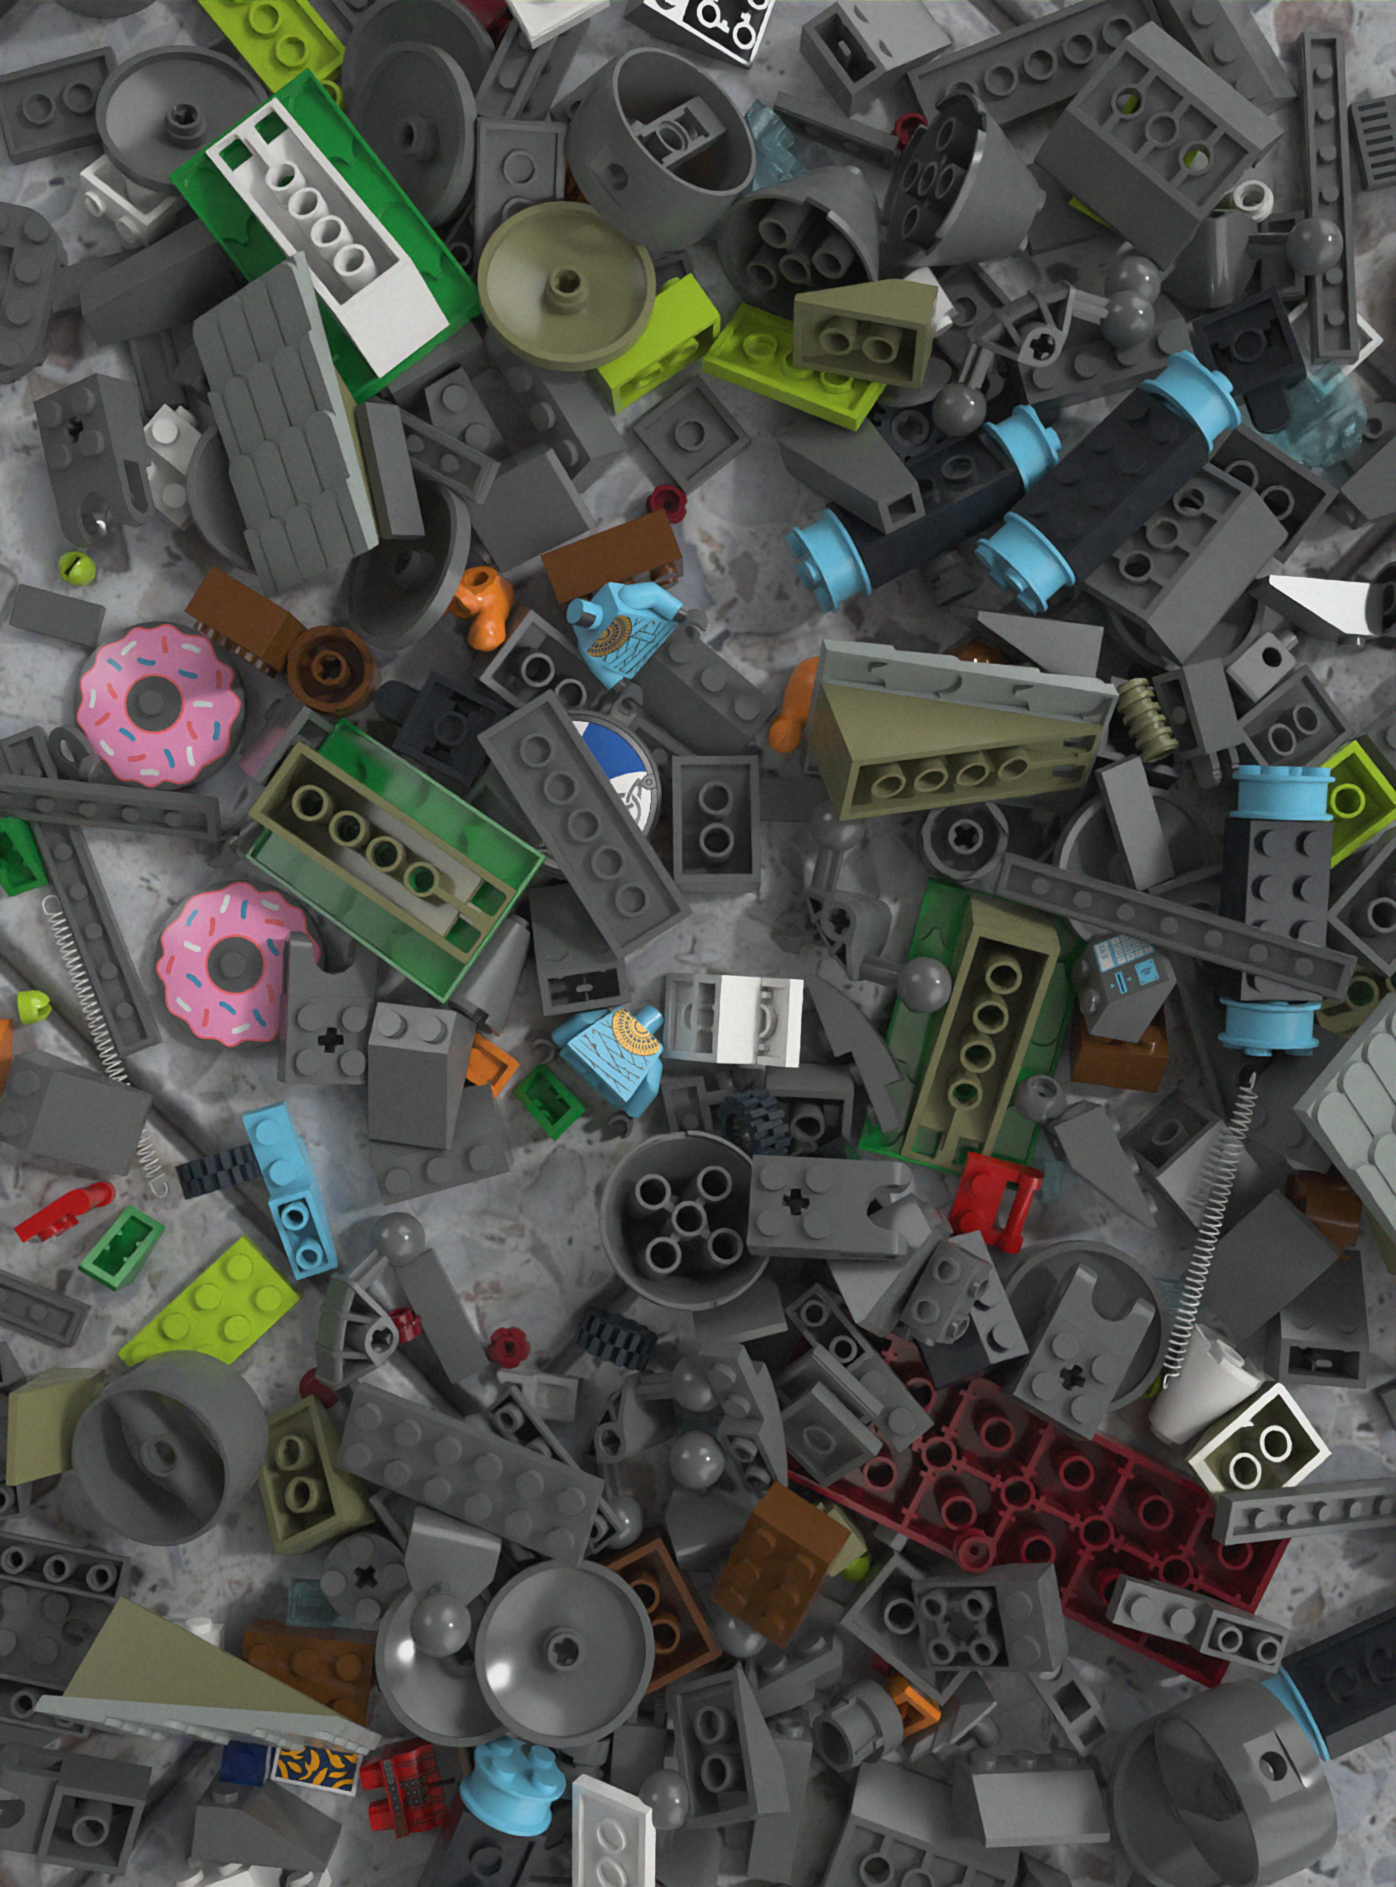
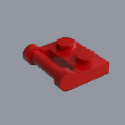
[947,1151,1045,1254]
[13,1181,116,1243]

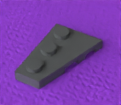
[423,365,512,463]

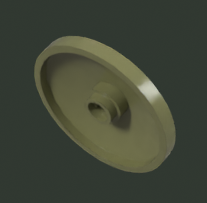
[478,201,656,372]

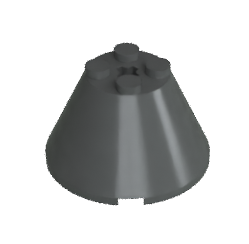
[880,90,1046,268]
[717,165,883,322]
[599,1130,770,1311]

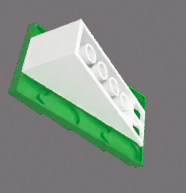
[168,67,482,406]

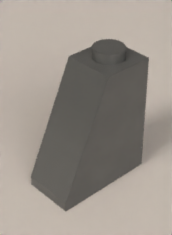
[1330,434,1396,530]

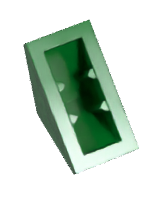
[0,817,50,897]
[512,1061,589,1141]
[78,1205,166,1292]

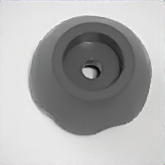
[1013,1075,1067,1125]

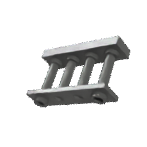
[474,16,591,121]

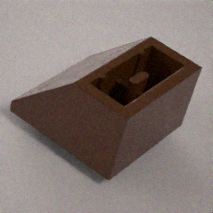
[1069,992,1169,1093]

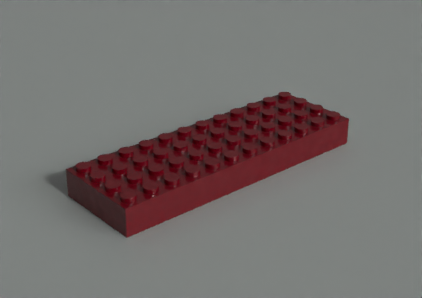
[774,1300,1291,1688]

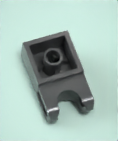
[33,373,155,548]
[277,931,378,1085]
[747,1154,911,1261]
[1000,1262,1155,1441]
[0,1744,152,1876]

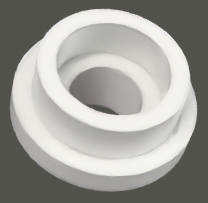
[1229,180,1274,223]

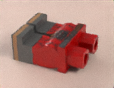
[359,1737,475,1839]

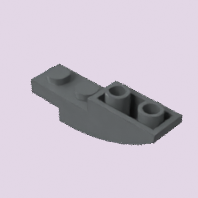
[803,973,905,1133]
[784,1282,935,1453]
[697,1341,788,1491]
[1105,1573,1291,1674]
[691,1628,844,1718]
[1023,1655,1117,1759]

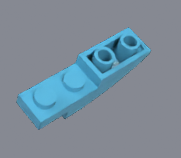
[242,1100,338,1280]

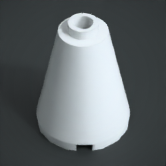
[1148,1323,1266,1445]

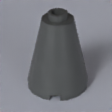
[425,913,534,1037]

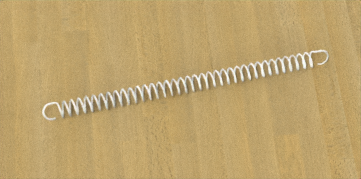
[42,895,168,1198]
[1162,1072,1258,1389]

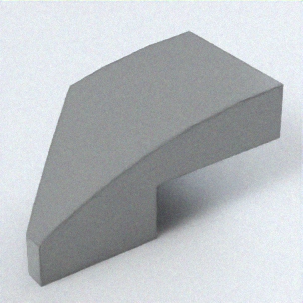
[497,1369,583,1423]

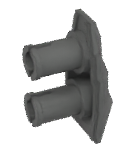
[901,1671,1001,1776]

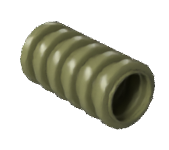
[1116,678,1179,763]

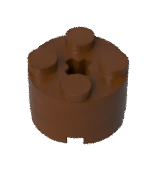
[287,625,382,719]
[1285,1170,1362,1262]

